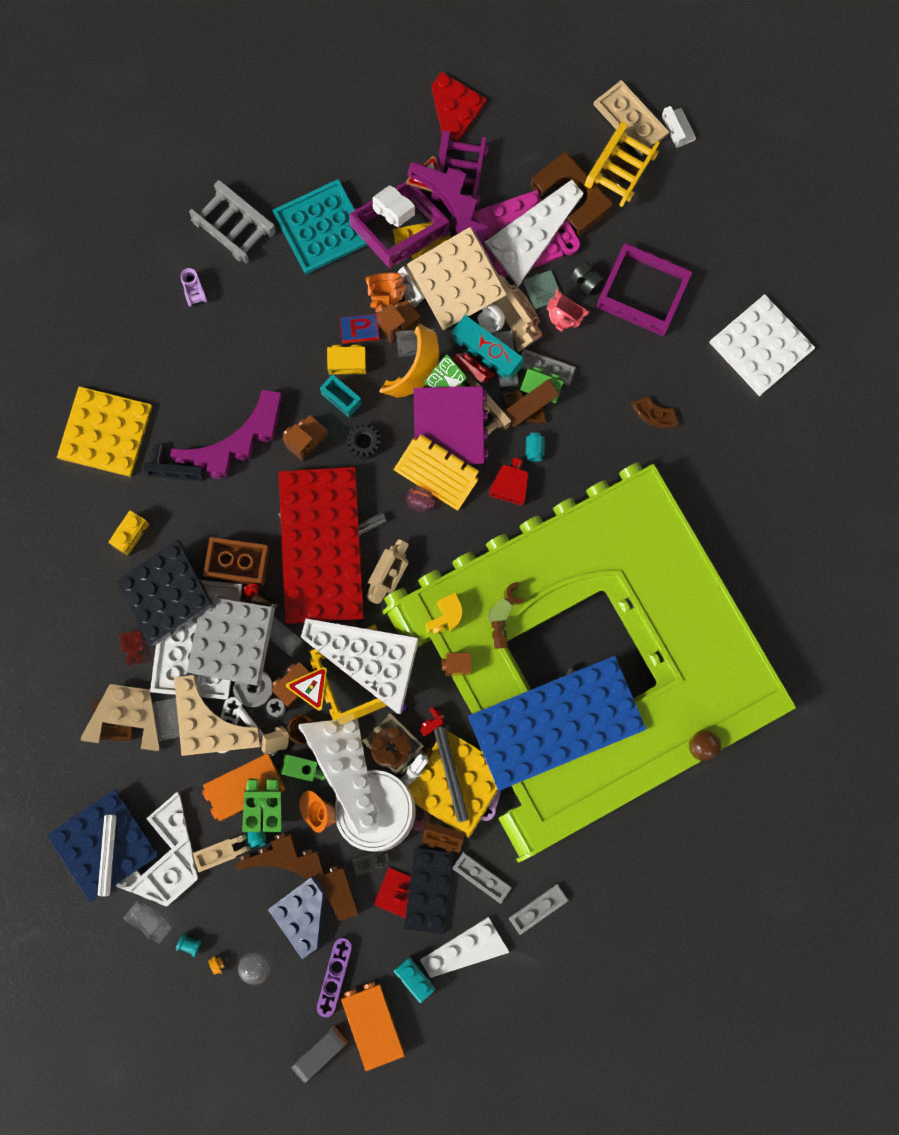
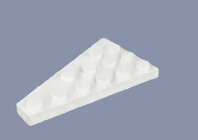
[301,619,419,714]

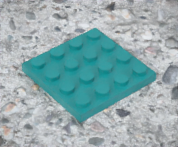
[272,179,368,275]

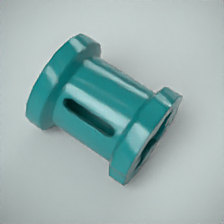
[176,933,202,957]

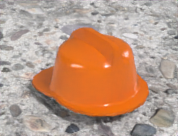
[299,791,336,833]

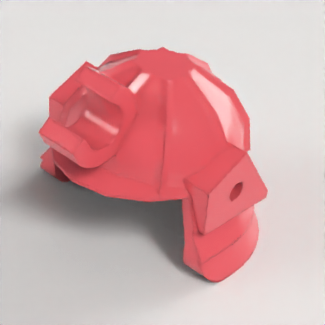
[546,289,590,332]

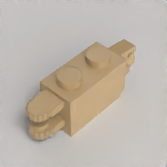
[366,539,409,604]

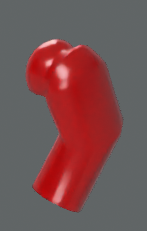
[244,583,260,603]

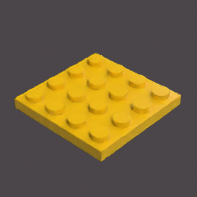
[57,387,152,477]
[408,730,498,838]

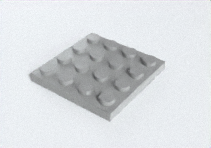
[187,597,275,686]

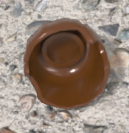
[286,714,314,745]
[689,729,721,762]

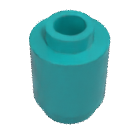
[526,433,545,462]

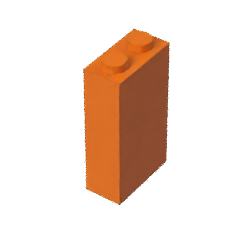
[202,753,286,821]
[341,981,405,1071]

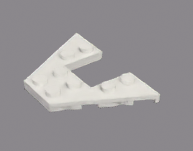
[116,792,199,907]

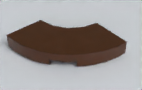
[502,390,546,424]
[631,397,679,429]

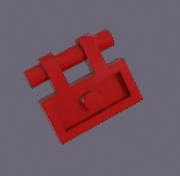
[453,352,495,382]

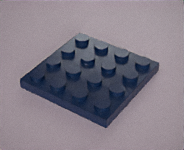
[47,789,159,903]

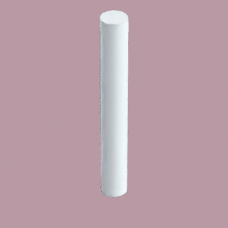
[235,706,277,756]

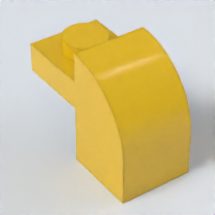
[426,593,462,634]

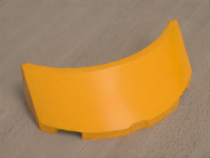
[379,323,440,398]

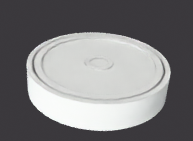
[335,770,416,852]

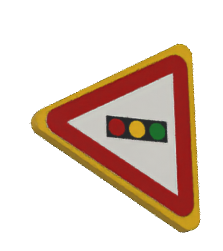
[286,667,326,710]

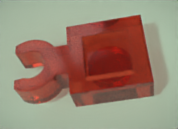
[119,630,143,666]

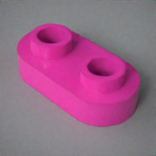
[554,220,580,255]

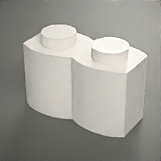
[373,186,415,227]

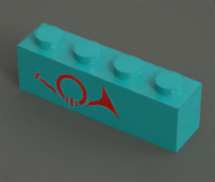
[451,315,525,380]

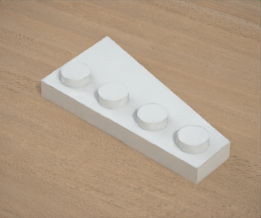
[420,917,509,978]

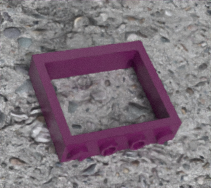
[350,182,450,268]
[596,243,692,336]

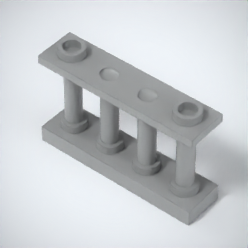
[189,180,276,264]

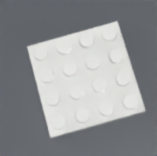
[709,294,815,396]

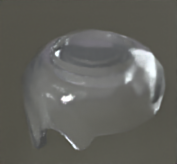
[238,952,270,986]

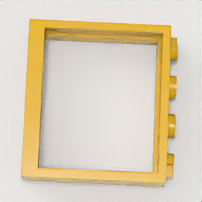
[309,625,387,725]

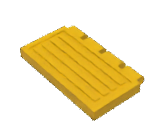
[394,434,479,510]

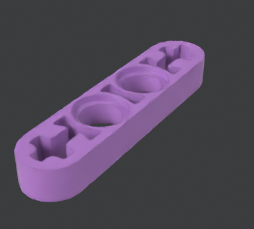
[317,937,352,1017]

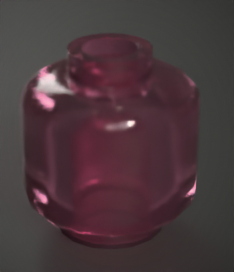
[405,486,435,513]

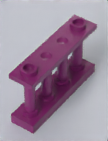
[431,131,489,212]

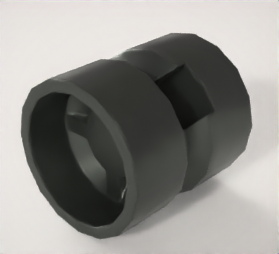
[570,261,605,296]

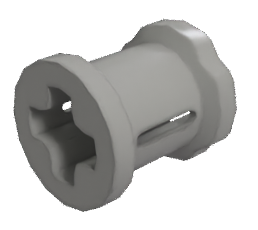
[267,698,286,717]

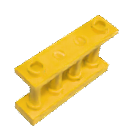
[584,121,660,207]

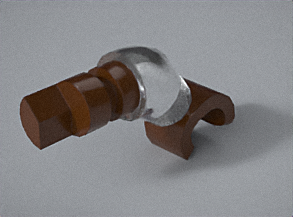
[489,582,525,649]

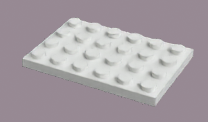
[150,580,243,700]

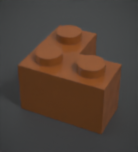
[377,300,421,344]
[282,415,328,461]

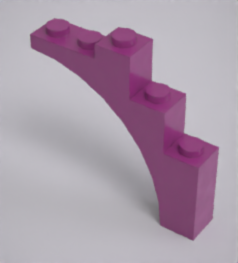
[407,162,488,244]
[170,390,282,479]

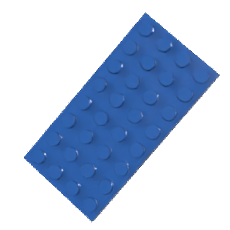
[468,656,646,791]

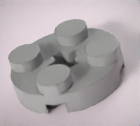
[233,671,273,708]

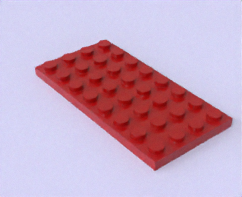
[279,467,364,624]

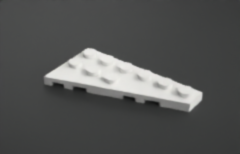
[485,180,583,287]
[299,719,378,835]

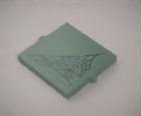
[523,270,559,310]

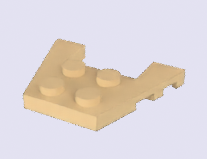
[81,684,159,751]

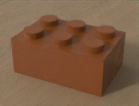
[203,537,270,587]

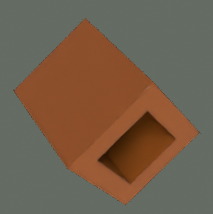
[442,653,471,676]

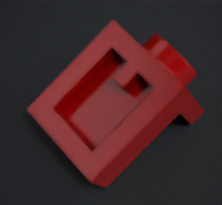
[420,707,444,738]

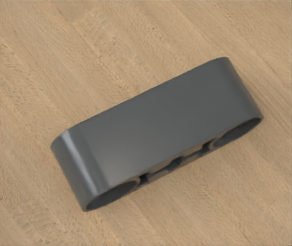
[291,1026,348,1083]

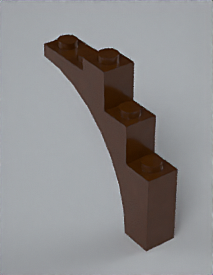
[235,833,359,921]

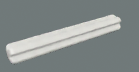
[98,815,116,896]

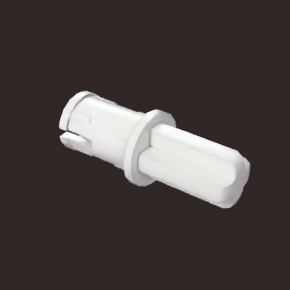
[401,754,428,786]

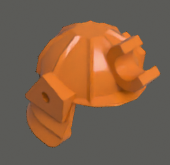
[366,272,406,313]

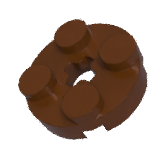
[371,727,411,768]

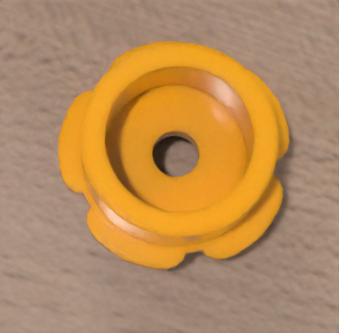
[208,955,225,975]

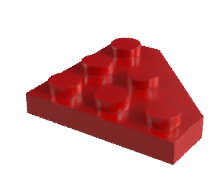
[431,72,487,142]

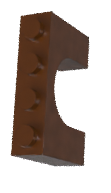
[530,152,613,238]

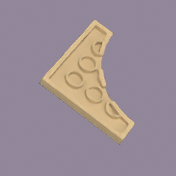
[174,675,261,756]

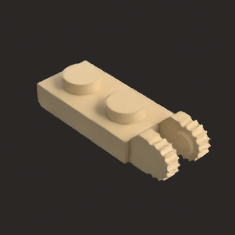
[192,834,251,872]

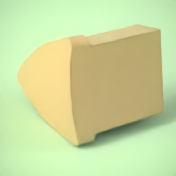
[262,726,289,754]

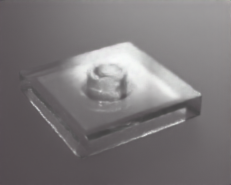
[152,698,180,742]

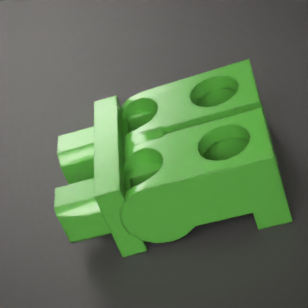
[242,778,281,832]

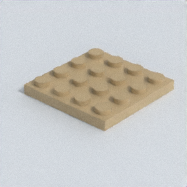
[407,227,508,330]

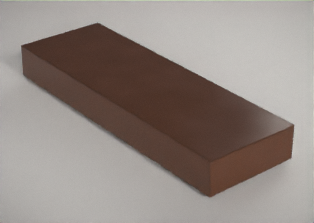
[503,379,560,427]

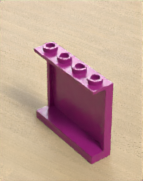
[414,386,488,464]

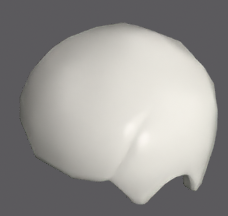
[477,304,505,334]

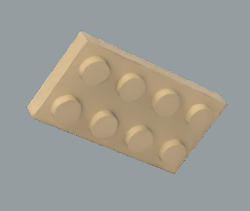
[594,80,669,156]

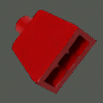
[489,458,528,506]

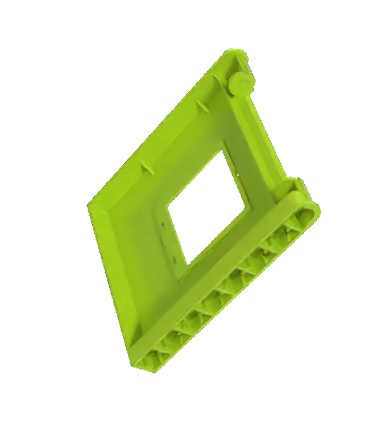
[382,462,796,862]

